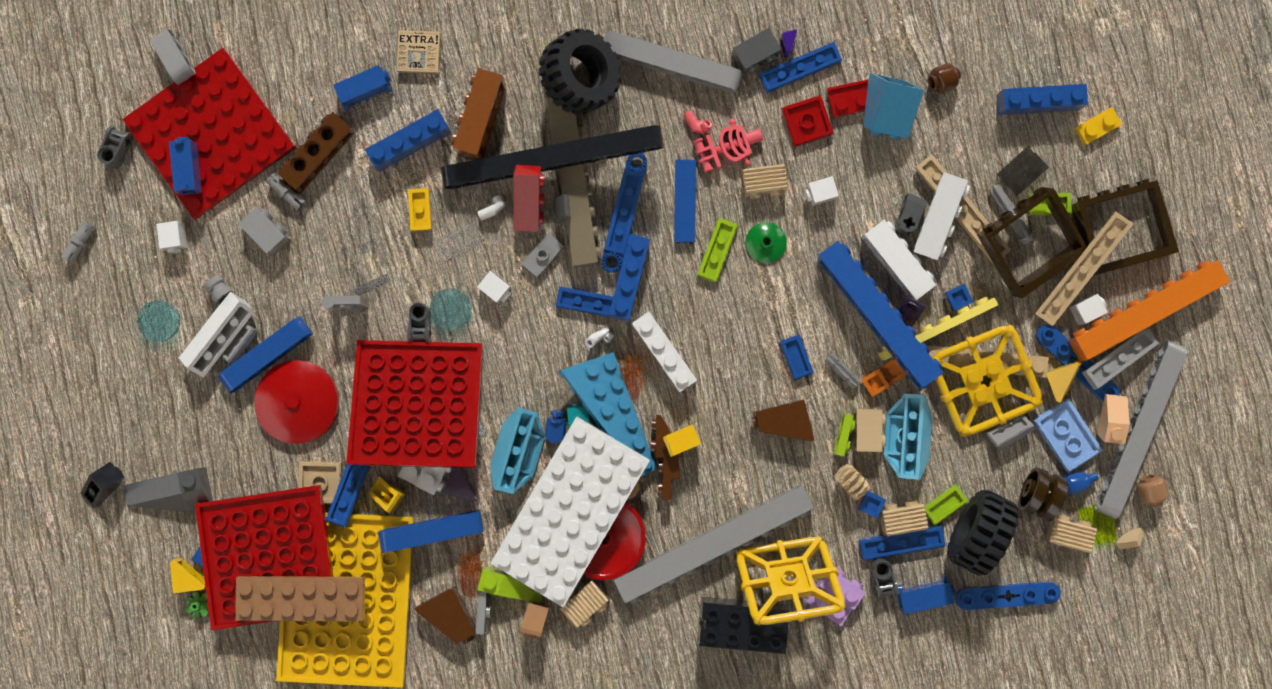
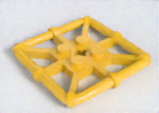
[931,324,1043,437]
[736,536,846,626]

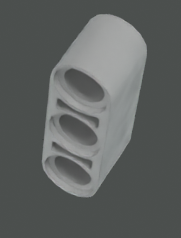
[150,28,196,85]

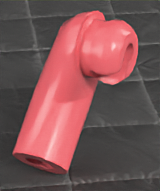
[683,111,712,134]

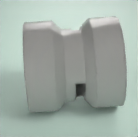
[203,275,233,304]

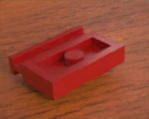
[826,79,868,118]

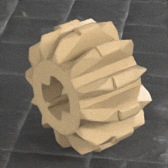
[834,464,870,500]

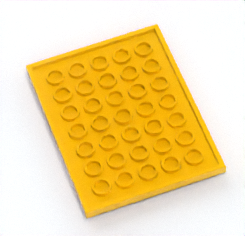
[276,512,414,688]

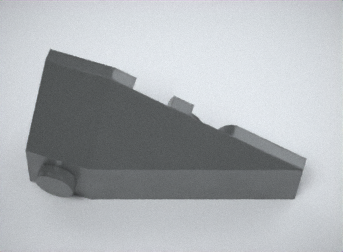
[123,467,213,513]

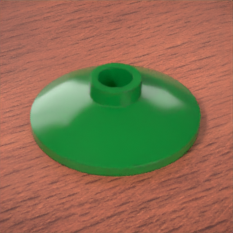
[745,222,787,263]

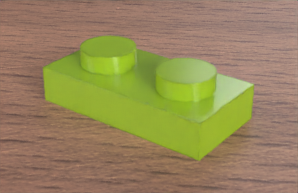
[833,413,855,456]

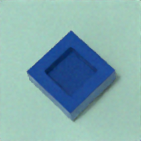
[944,283,973,311]
[857,491,886,518]

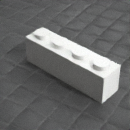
[913,172,970,260]
[861,219,936,302]
[179,292,255,378]
[632,312,697,393]

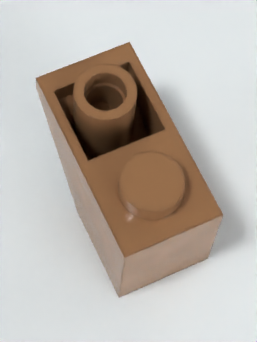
[520,601,550,639]

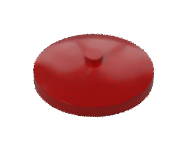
[254,360,339,444]
[583,501,646,580]

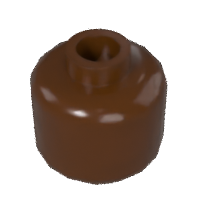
[928,63,961,93]

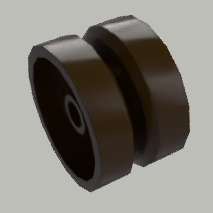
[1018,467,1068,521]

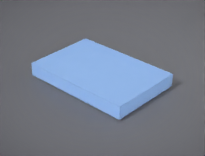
[1032,398,1103,473]

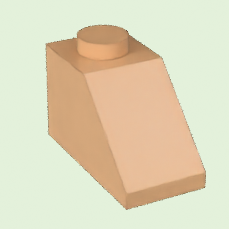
[1096,394,1130,444]

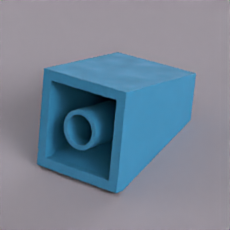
[863,73,924,140]

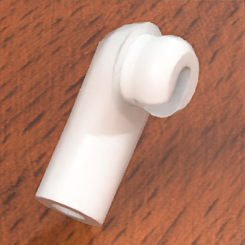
[478,195,506,220]
[585,328,614,348]

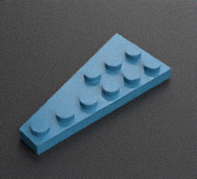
[558,352,657,476]

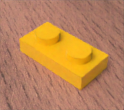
[1074,107,1123,146]
[408,188,432,232]

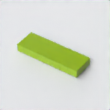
[697,217,738,283]

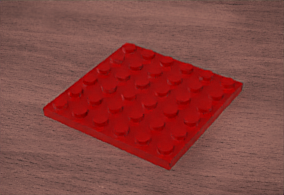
[122,48,296,220]
[346,340,483,468]
[195,485,334,631]

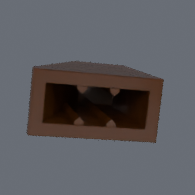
[751,399,815,441]
[415,586,476,644]

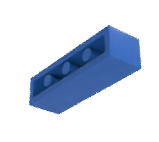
[996,84,1088,115]
[365,109,451,172]
[609,234,650,323]

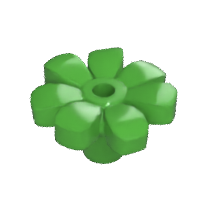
[185,591,209,619]

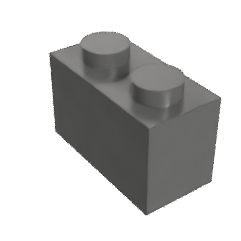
[732,28,781,74]

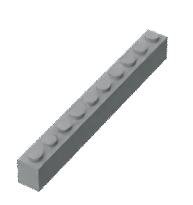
[614,484,814,604]

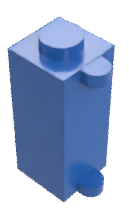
[333,65,392,112]
[169,137,202,195]
[897,575,956,614]

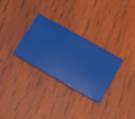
[779,334,814,380]

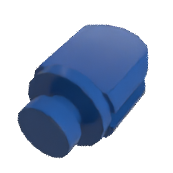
[545,410,566,443]

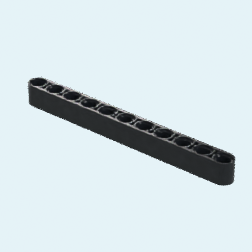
[441,125,664,189]

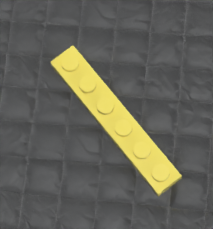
[878,297,998,361]

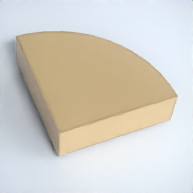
[1116,528,1144,549]

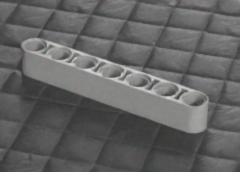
[604,31,742,93]

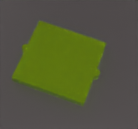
[1078,504,1117,545]

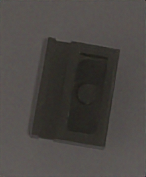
[997,145,1049,196]

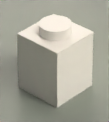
[804,176,839,206]
[156,221,188,254]
[477,271,512,304]
[1069,294,1108,325]

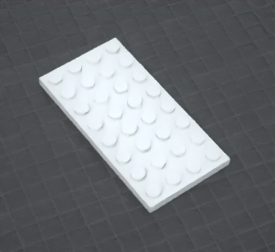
[491,417,650,607]

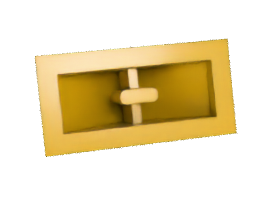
[1046,361,1082,403]
[663,424,701,457]
[368,476,406,513]
[170,558,206,593]

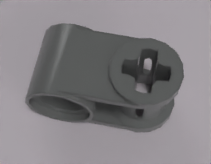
[97,126,133,169]
[895,193,928,236]
[408,302,432,342]
[870,558,899,601]

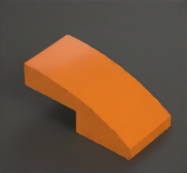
[861,358,907,397]

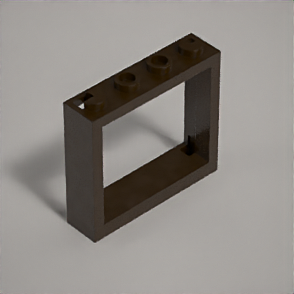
[1071,179,1179,276]
[977,187,1087,299]

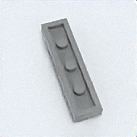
[1082,327,1159,390]

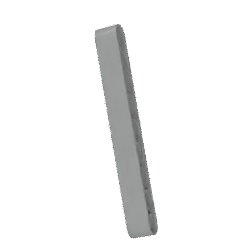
[1095,340,1188,519]

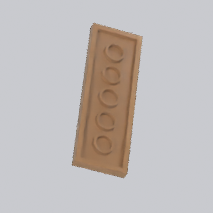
[236,576,365,621]

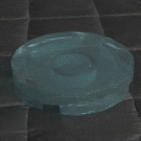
[430,288,472,330]
[137,301,180,342]

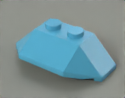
[884,393,932,480]
[490,407,545,494]

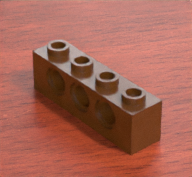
[277,112,356,193]

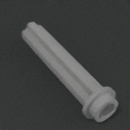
[989,184,1035,245]

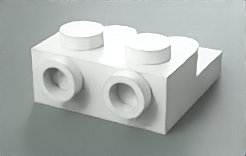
[398,467,453,495]

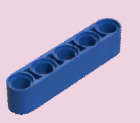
[217,316,313,394]
[377,510,484,553]

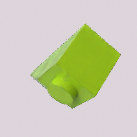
[477,566,543,603]

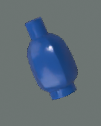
[1065,472,1099,496]

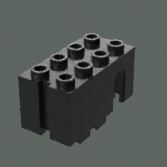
[697,596,790,654]

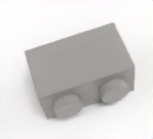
[238,207,290,256]

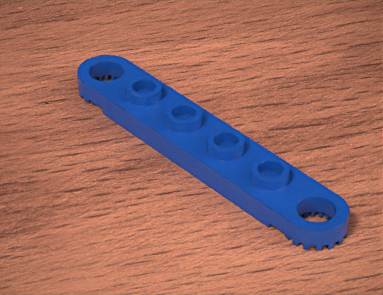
[601,153,647,273]

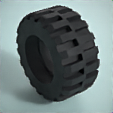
[539,28,621,115]
[947,490,1019,576]

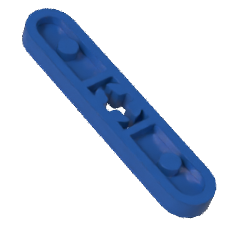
[1035,324,1120,402]
[954,581,1061,610]

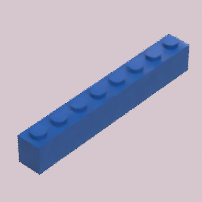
[817,240,943,391]

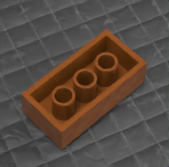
[451,68,506,160]

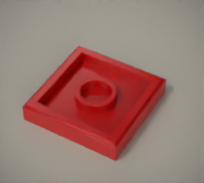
[781,95,834,147]

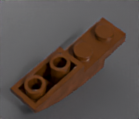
[651,415,680,500]

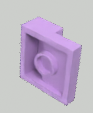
[805,567,866,626]

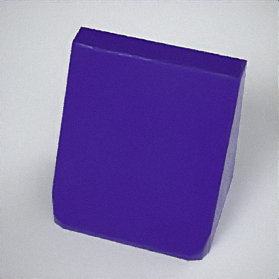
[780,29,797,58]

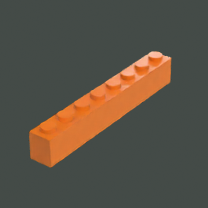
[1068,260,1231,362]

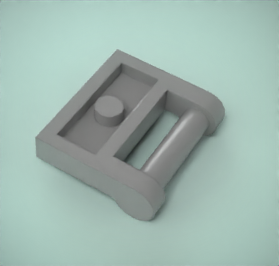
[321,296,369,312]

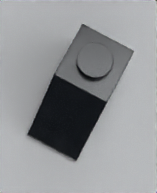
[80,462,124,509]

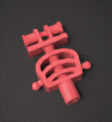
[693,119,763,173]

